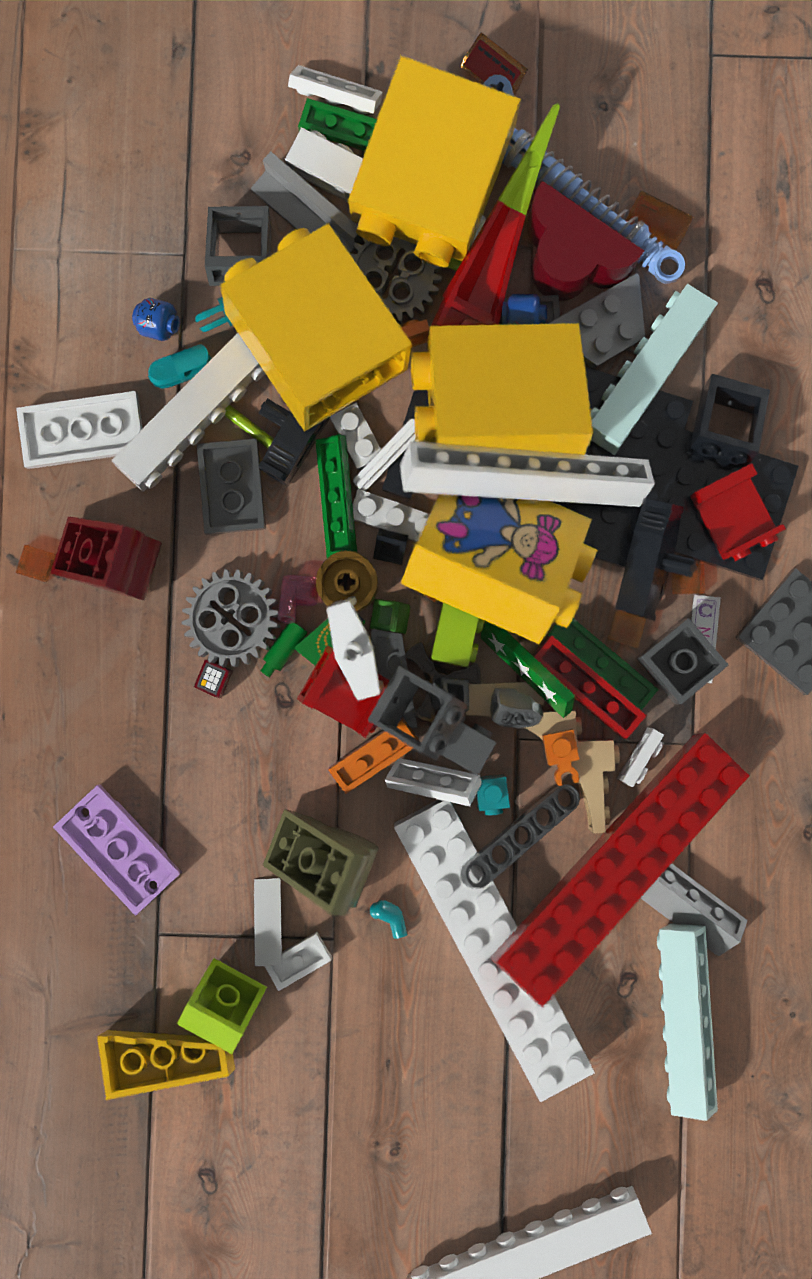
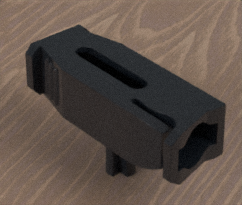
[258,398,330,487]
[615,498,697,621]

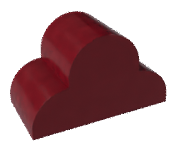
[527,181,645,301]
[50,516,162,601]

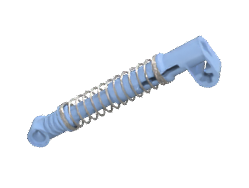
[483,75,685,284]

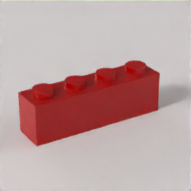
[533,636,647,739]

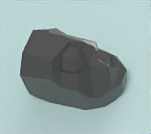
[490,688,543,728]

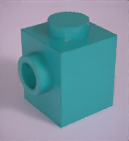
[476,774,510,815]

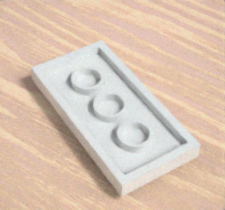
[16,391,143,469]

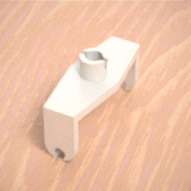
[327,596,384,700]

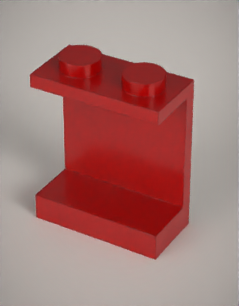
[690,464,786,561]
[297,645,390,738]

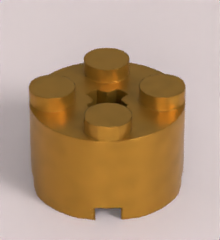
[316,551,378,613]

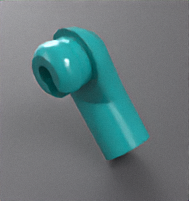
[369,900,408,939]

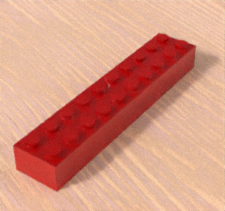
[490,733,750,1008]

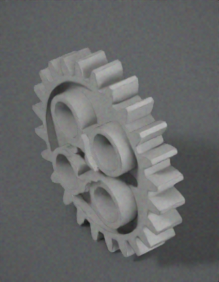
[350,237,442,324]
[182,569,281,667]

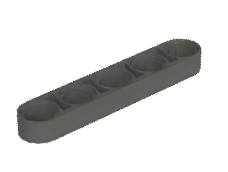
[460,784,580,888]

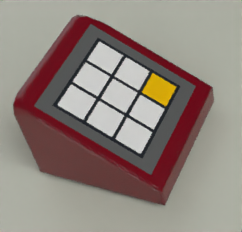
[194,659,233,699]

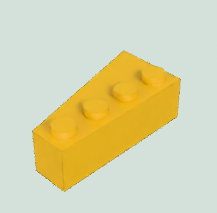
[97,1030,235,1100]

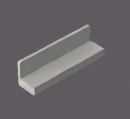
[251,151,363,254]
[641,864,748,956]

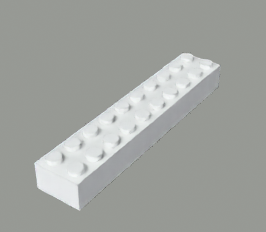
[394,799,595,1102]

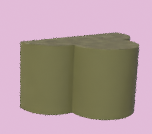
[263,809,379,916]

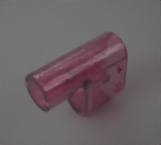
[278,575,318,624]

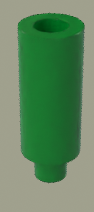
[260,620,308,678]

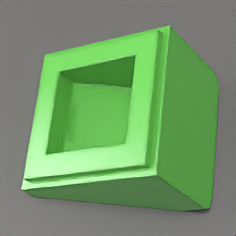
[370,599,410,634]

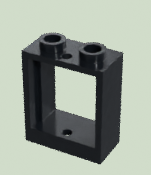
[690,374,770,466]

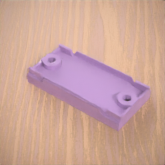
[53,784,182,916]

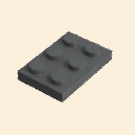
[197,438,266,535]

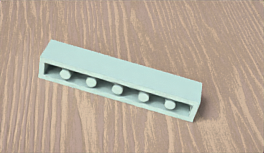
[590,283,718,455]
[657,923,718,1121]

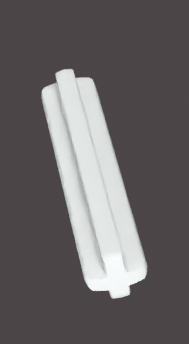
[353,418,415,491]

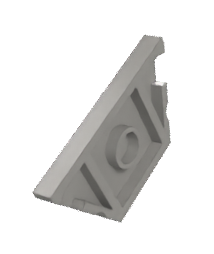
[548,273,645,369]

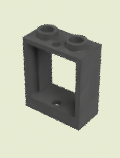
[205,206,272,286]
[368,666,468,761]

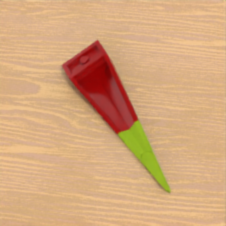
[431,104,560,326]

